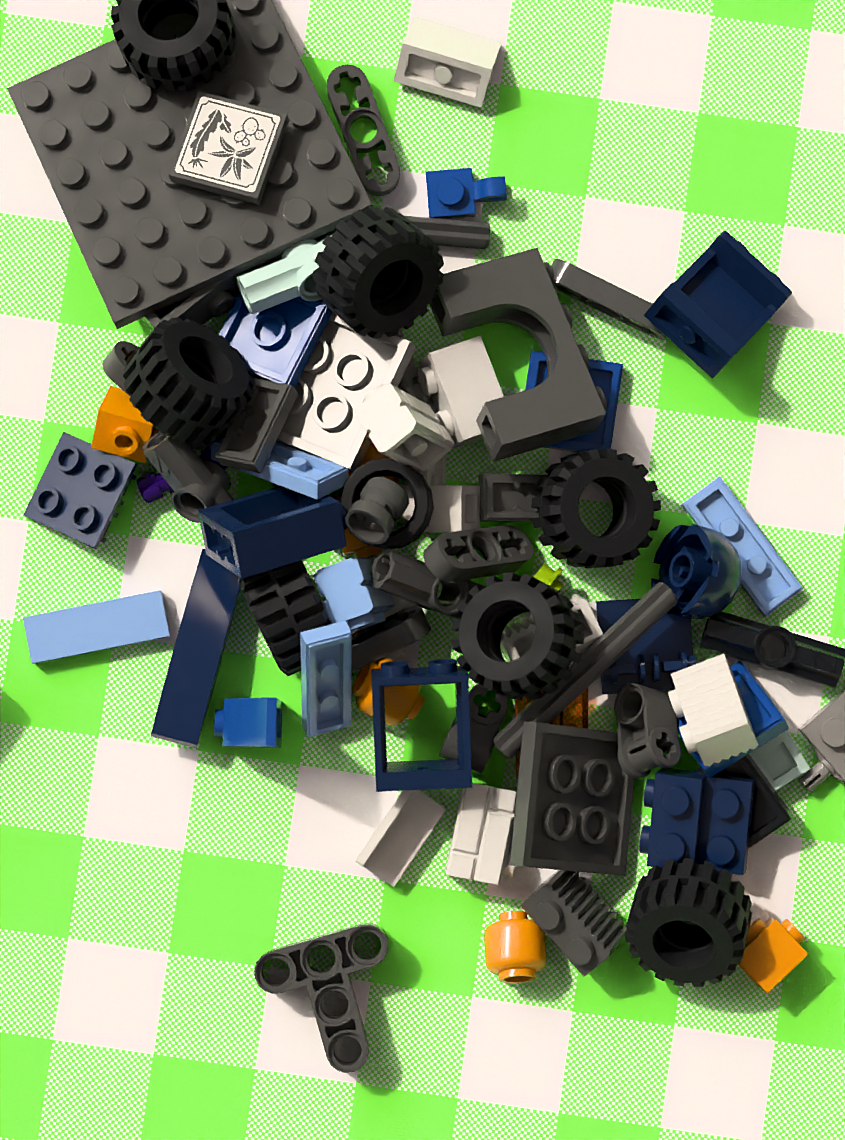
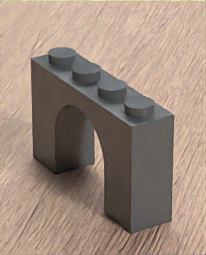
[429,248,607,462]

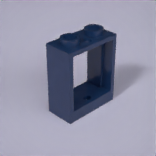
[198,486,348,579]
[371,659,472,792]

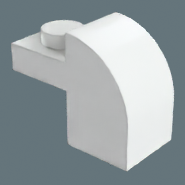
[399,454,480,533]

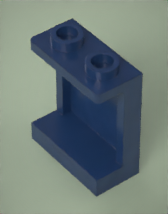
[643,231,792,379]

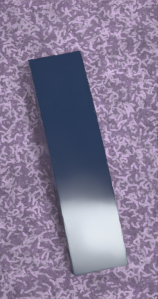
[151,549,241,749]

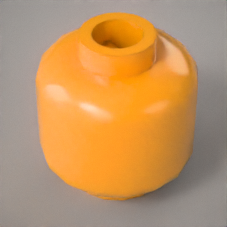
[352,657,425,727]
[484,911,547,983]

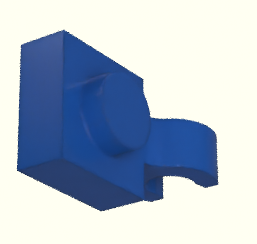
[425,168,507,219]

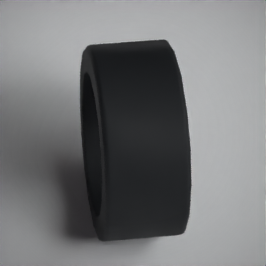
[340,458,434,549]

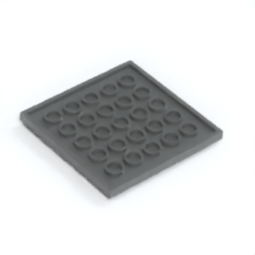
[7,0,373,329]

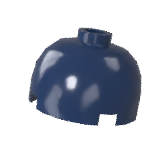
[651,524,741,619]

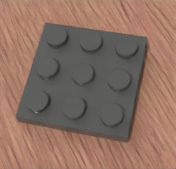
[510,721,636,876]

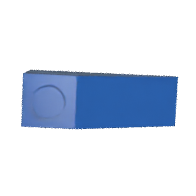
[214,697,283,748]

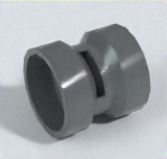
[345,477,409,544]

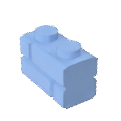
[313,557,396,631]

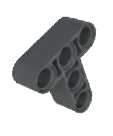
[254,922,388,1073]

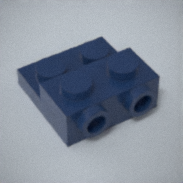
[639,768,755,875]

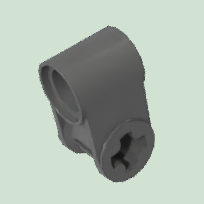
[614,683,681,779]
[438,684,508,774]

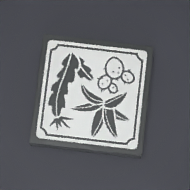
[168,91,289,205]

